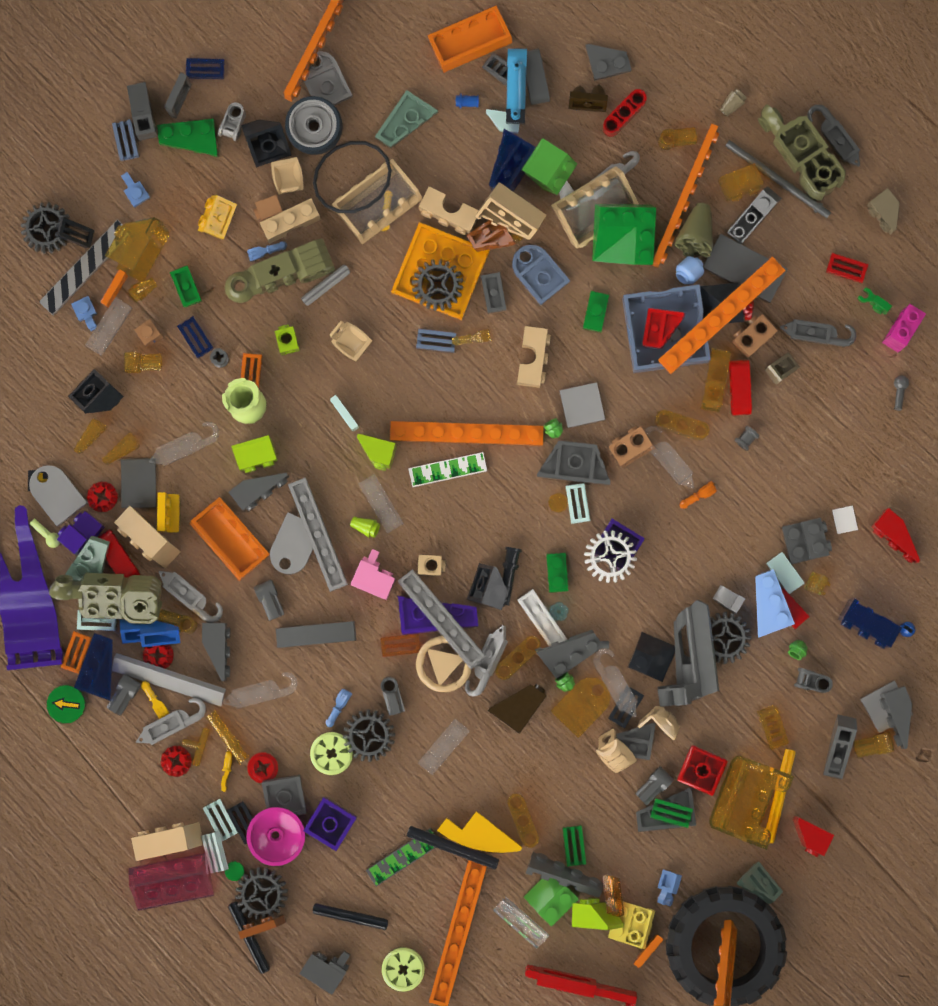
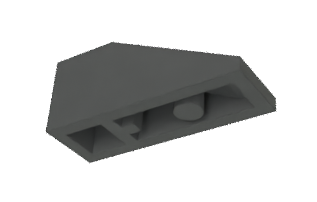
[823,714,857,779]

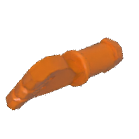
[679,481,717,509]

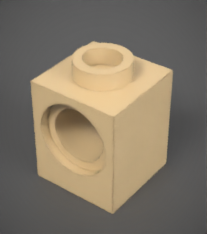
[418,555,446,576]

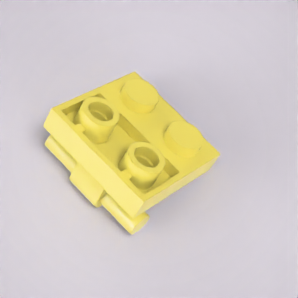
[608,900,655,949]

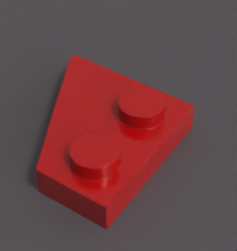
[642,308,685,349]

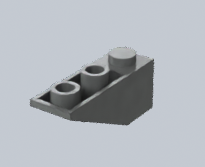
[127,82,158,141]
[727,186,782,244]
[228,473,289,512]
[202,623,231,681]
[879,686,912,749]

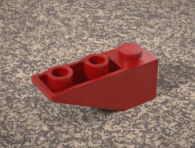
[871,508,920,564]

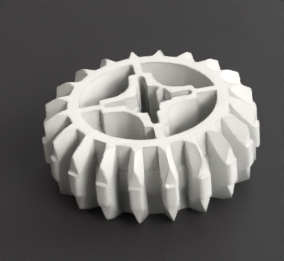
[584,530,637,583]

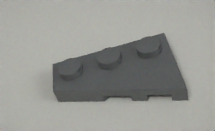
[535,630,604,679]
[636,787,696,832]

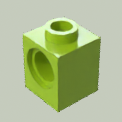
[275,325,300,355]

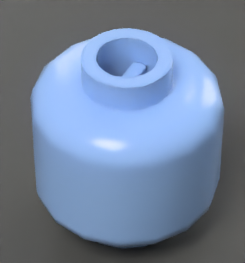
[676,256,704,285]

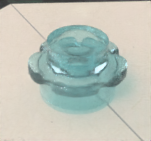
[549,602,568,621]

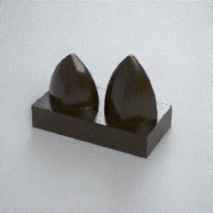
[568,84,608,112]

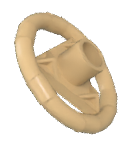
[416,636,472,692]

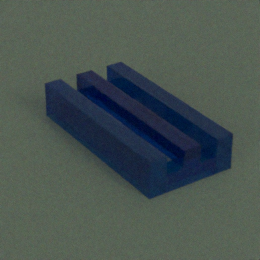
[186,58,225,79]
[177,316,214,359]

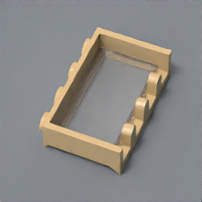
[332,159,422,244]
[551,166,639,248]

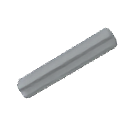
[301,265,350,306]

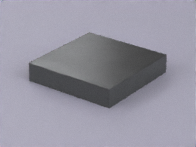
[165,72,192,119]
[262,775,307,815]

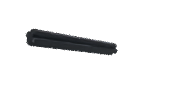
[407,826,499,870]

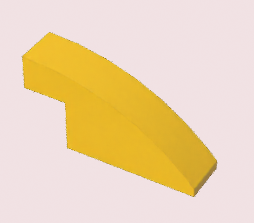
[437,811,522,853]

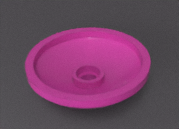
[246,807,305,866]

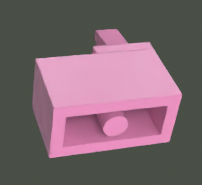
[351,549,396,600]

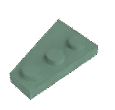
[375,90,438,148]
[66,536,110,581]

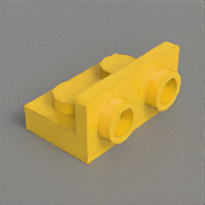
[198,195,237,240]
[157,492,180,533]

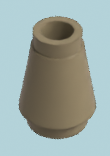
[719,88,747,117]

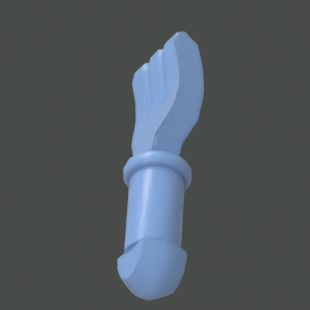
[247,241,287,261]
[326,688,352,728]

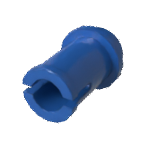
[456,93,479,109]

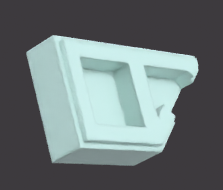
[486,109,520,134]

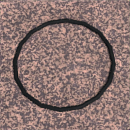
[313,141,392,213]

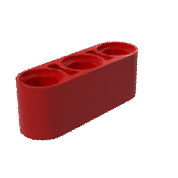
[602,89,647,137]
[729,360,752,415]
[98,529,140,578]

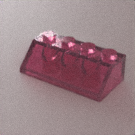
[129,853,214,911]

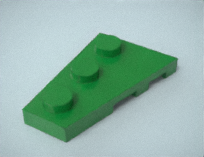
[157,119,218,157]

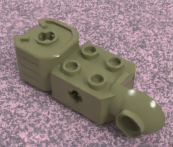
[758,104,846,201]
[224,239,335,303]
[49,573,163,624]

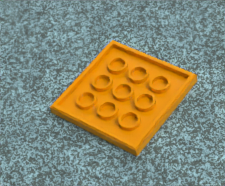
[391,222,490,321]

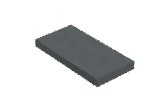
[703,234,788,303]

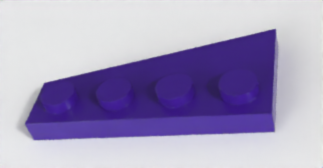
[398,596,478,635]

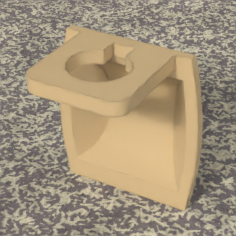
[271,157,303,195]
[330,321,372,361]
[638,706,680,740]
[596,729,637,773]

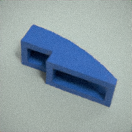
[120,619,181,647]

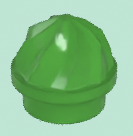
[544,418,563,438]
[788,640,808,660]
[555,672,575,692]

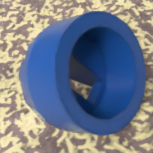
[899,622,915,637]

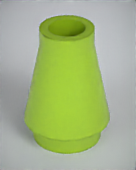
[350,516,380,538]

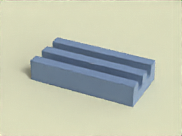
[112,119,139,161]
[416,329,456,353]

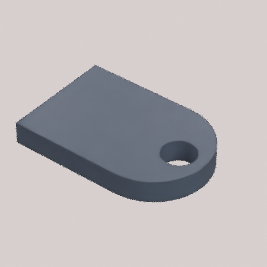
[512,245,570,306]

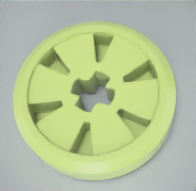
[310,732,353,775]
[382,947,425,991]

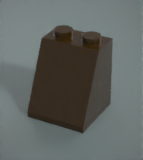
[488,684,546,734]

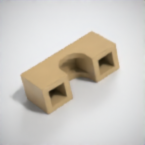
[419,187,479,235]
[260,199,321,244]
[517,326,551,388]

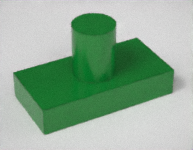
[583,291,609,333]

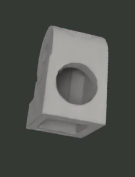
[712,585,745,614]

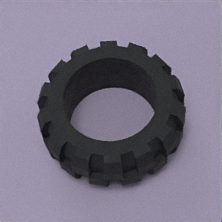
[666,886,787,1006]

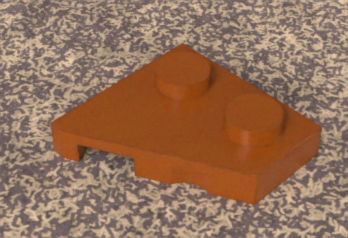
[467,220,516,252]
[238,915,286,939]

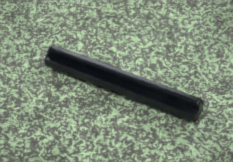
[228,901,270,974]
[312,903,388,930]

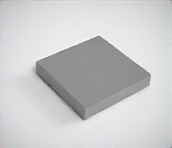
[559,382,605,428]
[860,681,913,733]

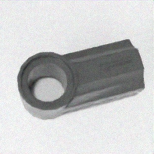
[254,580,285,621]
[106,674,141,716]
[381,676,405,716]
[635,766,674,805]

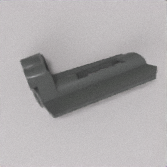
[658,600,719,707]

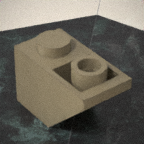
[867,188,900,235]

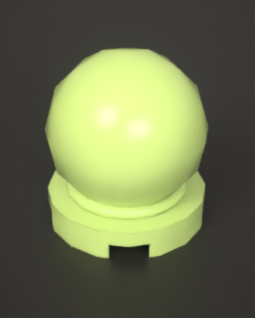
[222,378,266,424]

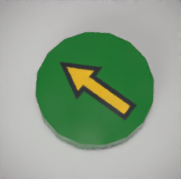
[47,685,86,724]

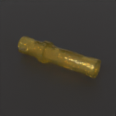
[206,710,249,765]

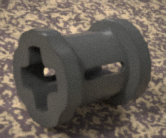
[210,348,229,368]
[734,426,760,451]

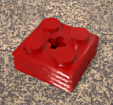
[677,745,728,796]

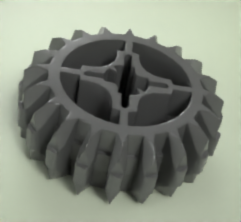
[21,202,71,254]
[412,259,464,311]
[710,612,751,664]
[343,709,395,762]
[235,867,288,920]

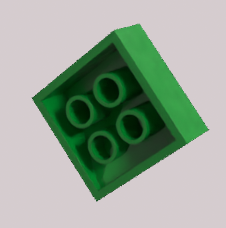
[592,204,656,265]

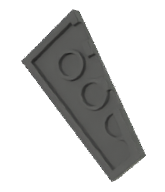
[526,852,604,898]

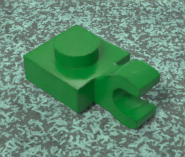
[857,287,892,315]

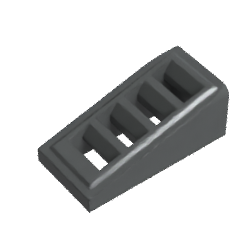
[482,52,508,87]

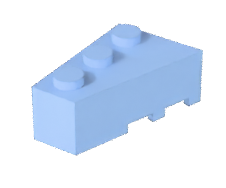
[755,569,795,638]

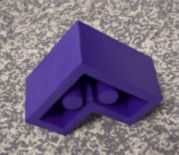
[57,511,105,555]

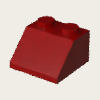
[793,816,834,857]

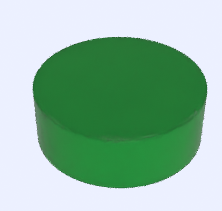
[225,861,245,881]

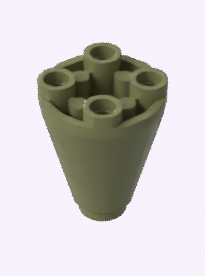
[675,203,713,257]

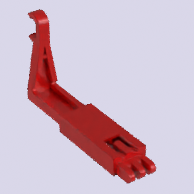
[525,965,637,1006]

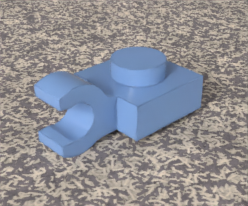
[121,172,150,208]
[71,296,98,331]
[657,869,682,906]

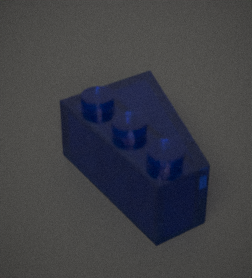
[489,128,536,192]
[837,598,902,649]
[74,632,113,701]

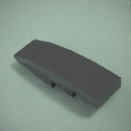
[276,621,357,648]

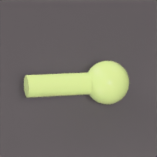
[29,518,60,548]

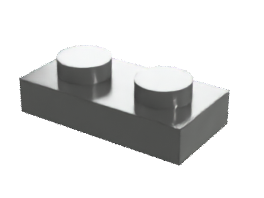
[481,272,507,314]

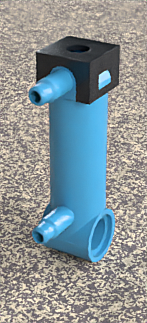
[506,48,527,124]

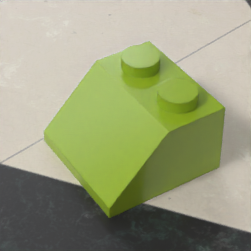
[357,434,396,471]
[231,435,278,473]
[572,898,624,930]

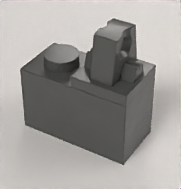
[299,950,351,995]

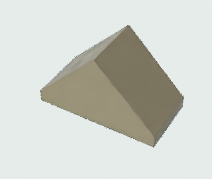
[765,352,800,385]

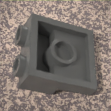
[781,518,832,564]

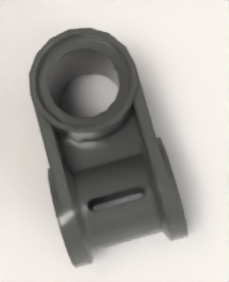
[794,668,833,693]

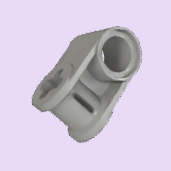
[218,102,246,142]

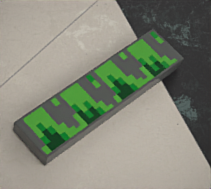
[366,828,436,887]

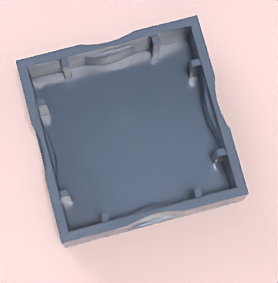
[622,284,711,373]

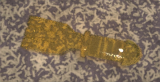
[452,329,492,345]

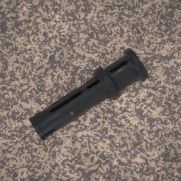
[502,546,522,606]

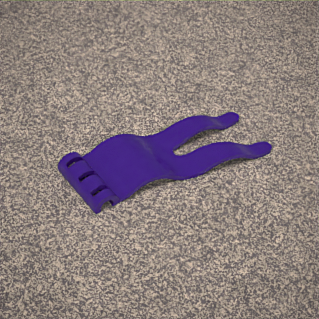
[0,505,63,670]

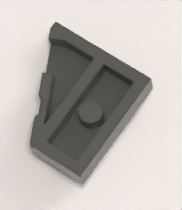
[585,44,631,81]
[616,723,656,760]

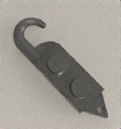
[807,104,860,167]
[780,319,857,347]

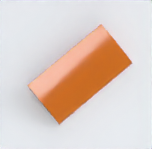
[427,6,512,73]
[190,497,270,581]

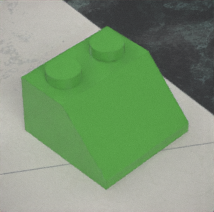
[522,138,578,195]
[524,878,579,927]

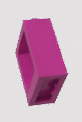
[882,304,926,352]

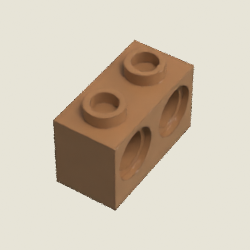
[732,314,778,359]
[609,426,656,468]

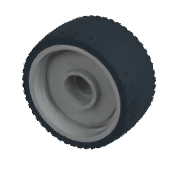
[285,96,343,155]

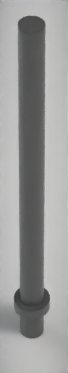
[725,140,831,218]

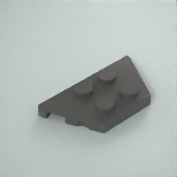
[537,441,611,485]

